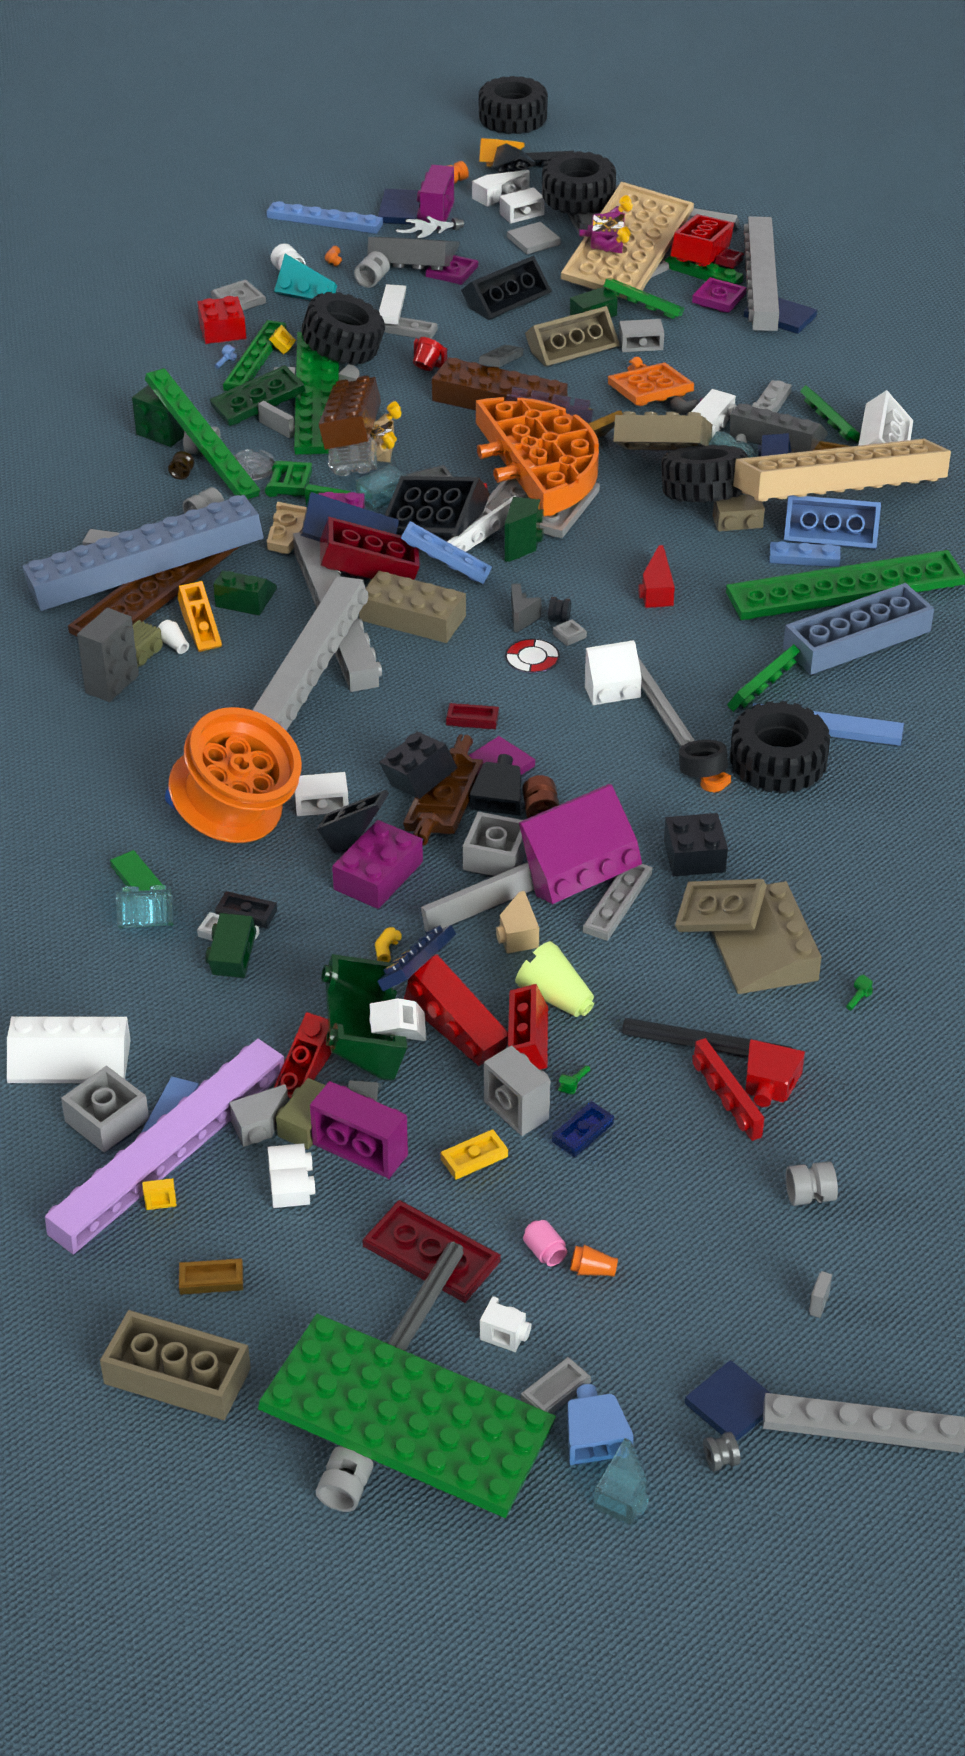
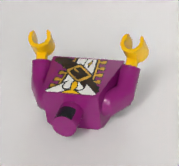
[579,195,632,253]

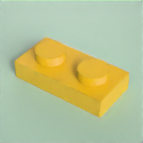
[441,1129,508,1180]

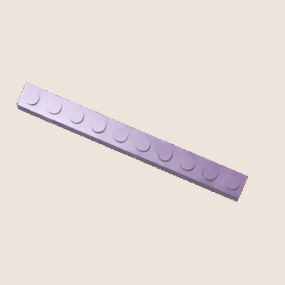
[45,1039,284,1255]

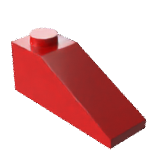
[638,545,675,608]

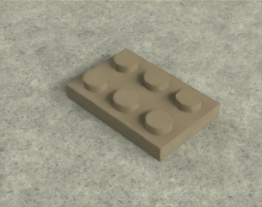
[675,879,767,932]

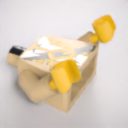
[348,401,401,462]

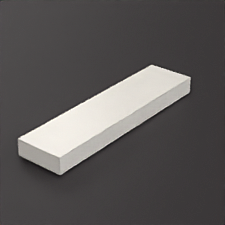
[379,284,406,324]

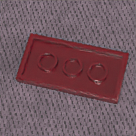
[362,1200,501,1303]

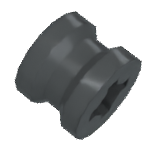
[703,1431,741,1472]

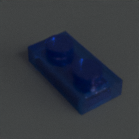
[552,1101,614,1157]

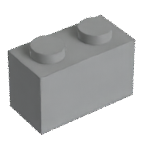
[619,319,664,352]

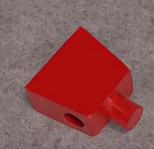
[745,1039,805,1107]

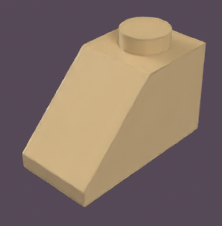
[496,891,539,954]

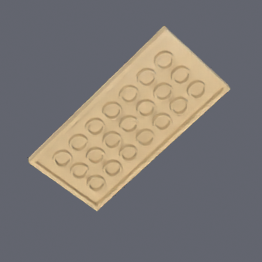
[561,182,694,299]

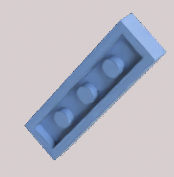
[401,521,492,584]

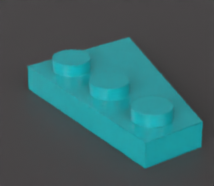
[274,253,337,300]

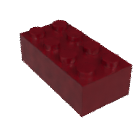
[320,516,420,580]

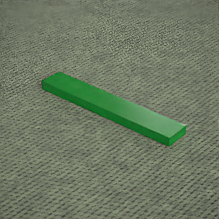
[223,320,287,391]

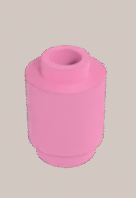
[523,1220,567,1267]

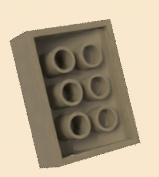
[711,881,822,994]

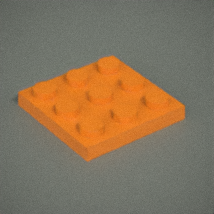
[608,362,694,406]

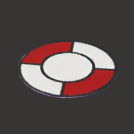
[505,639,560,673]

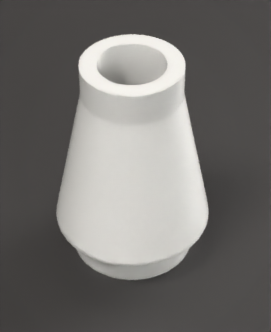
[157,620,189,654]

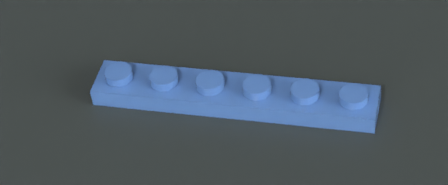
[267,201,383,234]

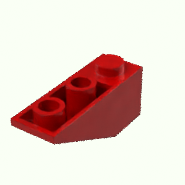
[274,1012,332,1099]

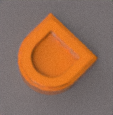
[700,772,731,792]

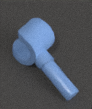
[215,344,237,369]

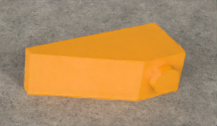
[479,138,525,167]
[178,581,222,652]

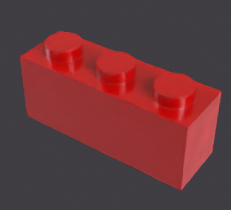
[508,984,548,1070]

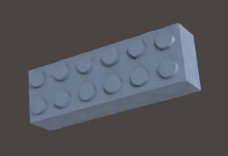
[783,583,934,675]

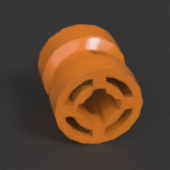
[448,161,469,184]

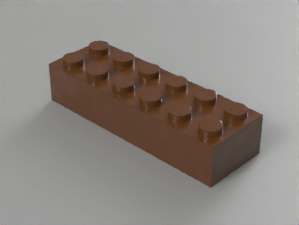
[432,358,568,411]
[319,375,381,450]

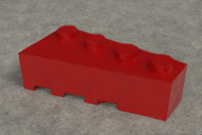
[404,954,508,1066]

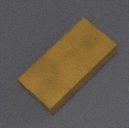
[179,1258,243,1295]

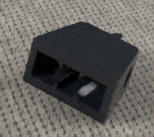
[470,754,521,816]

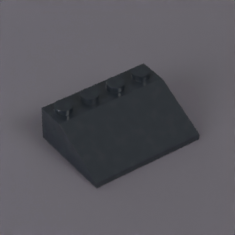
[385,476,490,536]

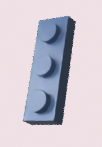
[769,541,840,567]

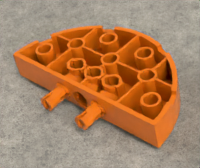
[476,397,599,516]

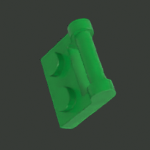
[265,461,312,497]

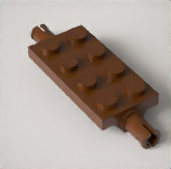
[403,734,483,845]

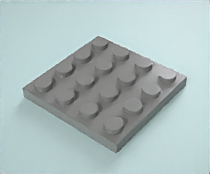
[485,479,600,538]

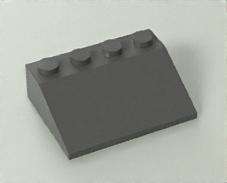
[367,237,460,270]

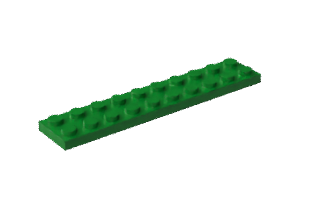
[294,332,339,454]
[726,550,965,620]

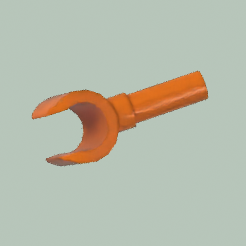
[627,357,647,371]

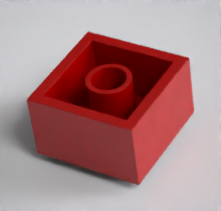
[197,296,246,344]

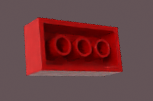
[671,214,734,266]

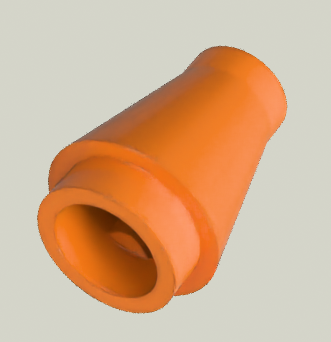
[570,1244,618,1277]

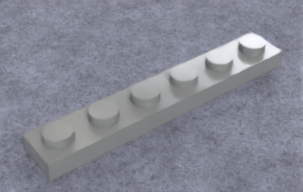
[763,1393,965,1453]

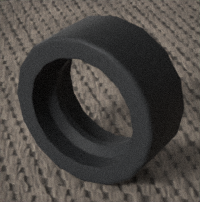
[679,740,728,778]

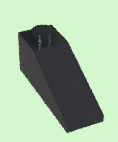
[317,790,389,853]

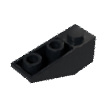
[492,143,536,173]

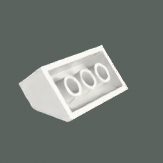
[858,390,913,446]
[7,1017,131,1083]

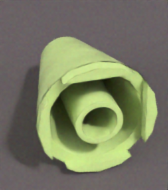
[515,941,594,1017]

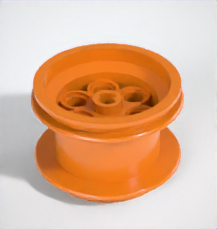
[168,707,302,843]

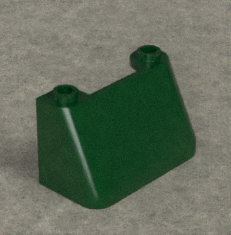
[321,954,407,1081]

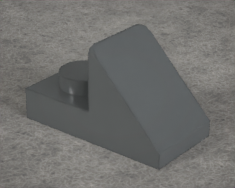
[511,584,541,632]

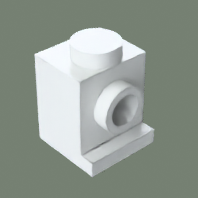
[480,1296,532,1352]

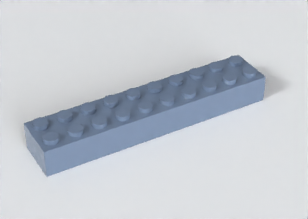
[22,495,264,611]

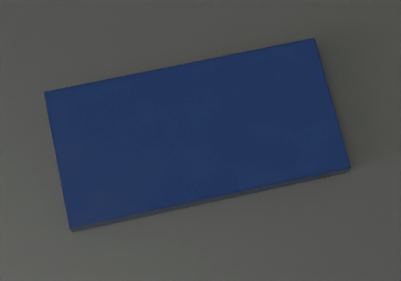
[300,492,399,542]

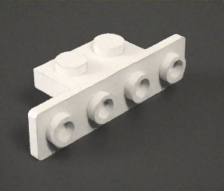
[447,496,516,552]

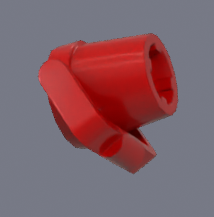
[413,337,447,371]

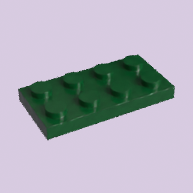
[210,365,306,426]

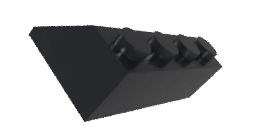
[461,255,552,320]

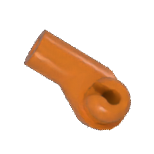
[325,246,342,267]

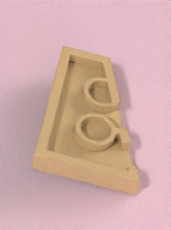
[267,502,306,554]

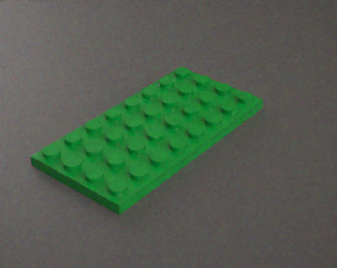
[258,1313,556,1519]

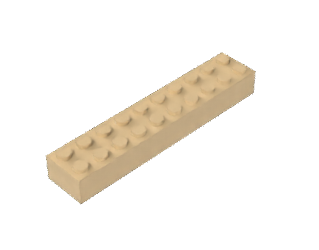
[733,439,951,501]

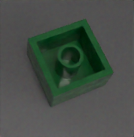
[132,385,185,447]

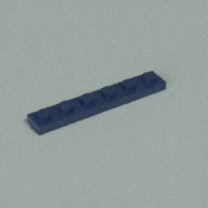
[377,925,456,991]

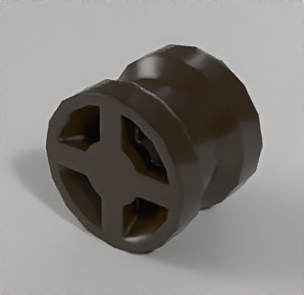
[168,451,195,480]

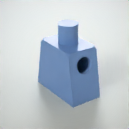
[567,1384,633,1465]

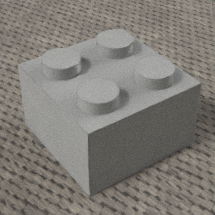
[463,812,526,876]
[484,1045,551,1136]
[61,1065,149,1152]

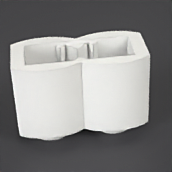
[268,1143,315,1208]

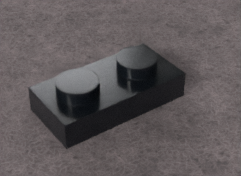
[215,891,277,928]

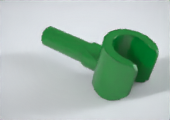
[846,975,873,1011]
[558,1065,590,1095]

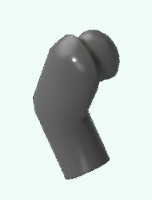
[670,396,699,415]

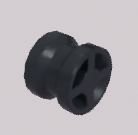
[548,597,571,622]

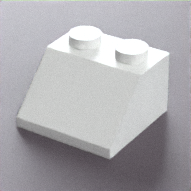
[585,640,642,705]

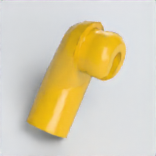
[375,927,402,962]

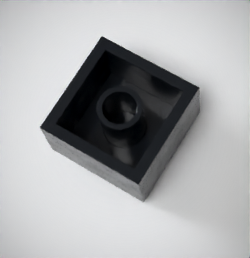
[379,731,458,799]
[664,813,728,877]

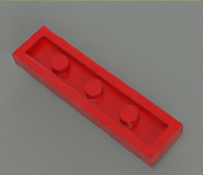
[692,1038,765,1141]

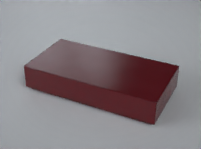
[714,248,745,269]
[446,703,499,730]

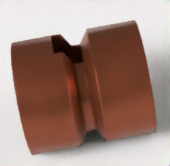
[522,775,559,818]

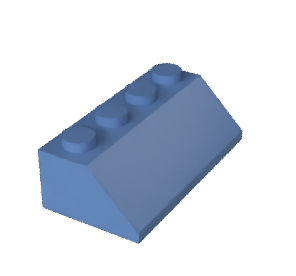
[784,495,881,549]

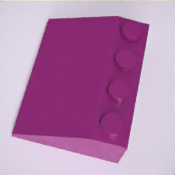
[519,784,642,904]

